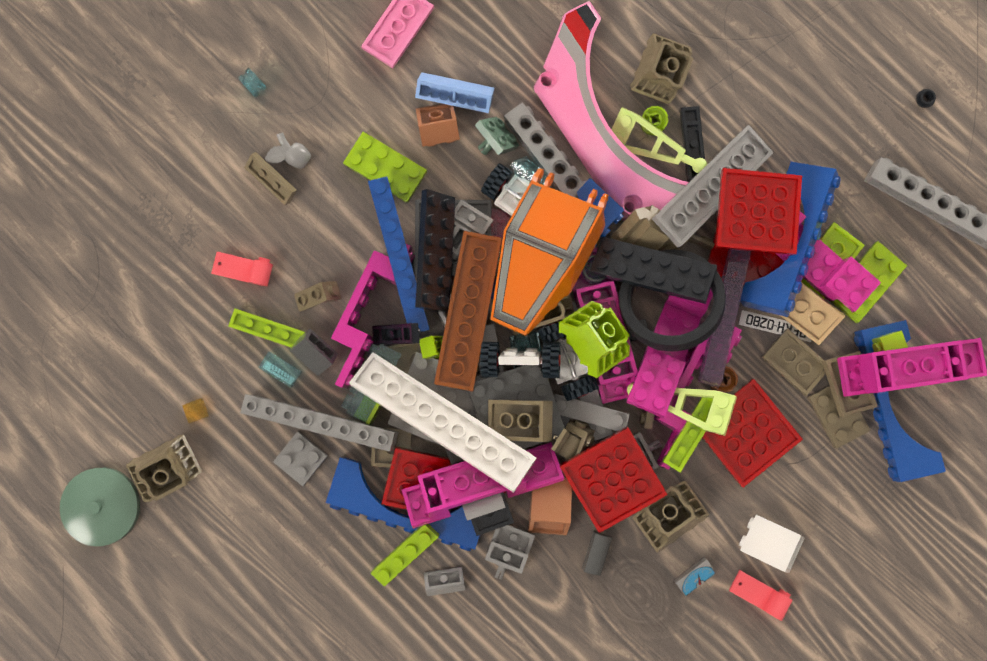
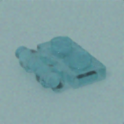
[510,157,546,185]

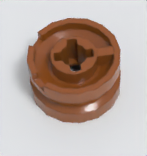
[708,366,738,393]

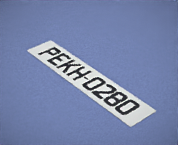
[739,310,811,342]

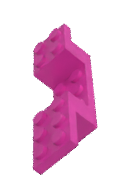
[775,212,881,312]
[331,244,415,389]
[572,247,638,404]
[626,289,713,418]
[654,327,742,470]
[837,338,987,397]
[402,442,564,528]

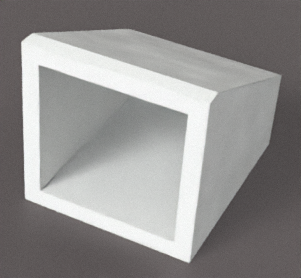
[739,515,805,573]

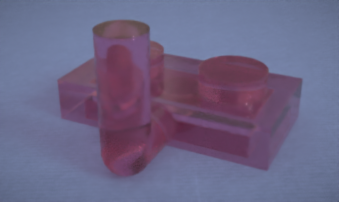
[491,208,510,247]

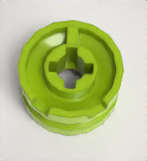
[640,106,668,136]

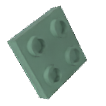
[475,116,520,155]

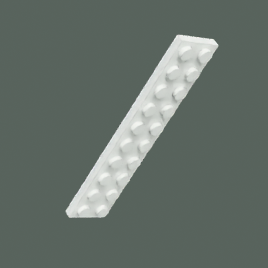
[349,352,536,493]

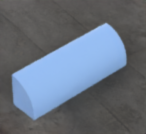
[415,72,494,113]

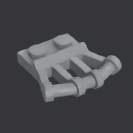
[452,200,493,260]

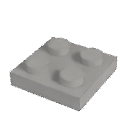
[273,432,328,486]

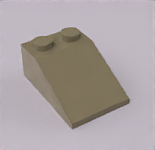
[488,400,553,442]

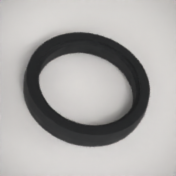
[619,249,726,352]

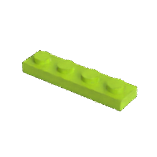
[228,308,305,347]
[662,397,713,473]
[370,524,440,587]

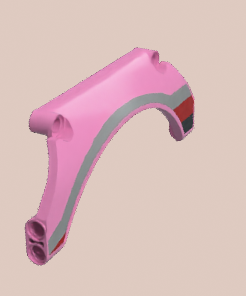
[534,1,689,221]

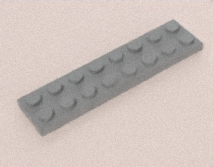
[652,125,773,248]

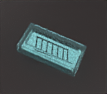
[258,351,302,388]

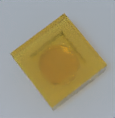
[182,398,209,423]

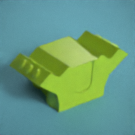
[559,301,630,378]

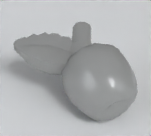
[265,132,311,169]

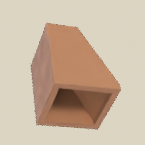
[528,475,572,535]

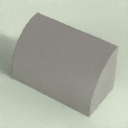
[462,493,506,521]

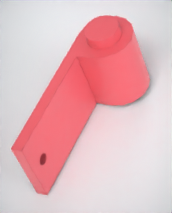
[211,252,273,287]
[729,570,793,621]

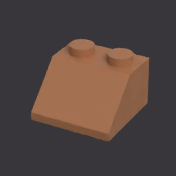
[416,104,460,147]

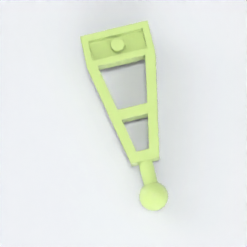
[611,107,707,173]
[627,382,737,436]

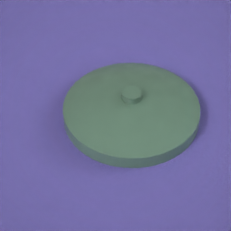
[60,467,140,546]

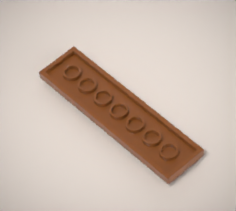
[434,231,502,392]

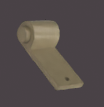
[551,429,582,460]

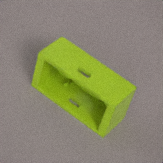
[419,336,443,359]

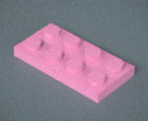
[361,0,434,68]

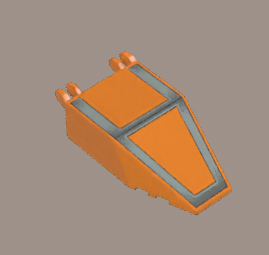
[490,168,609,336]

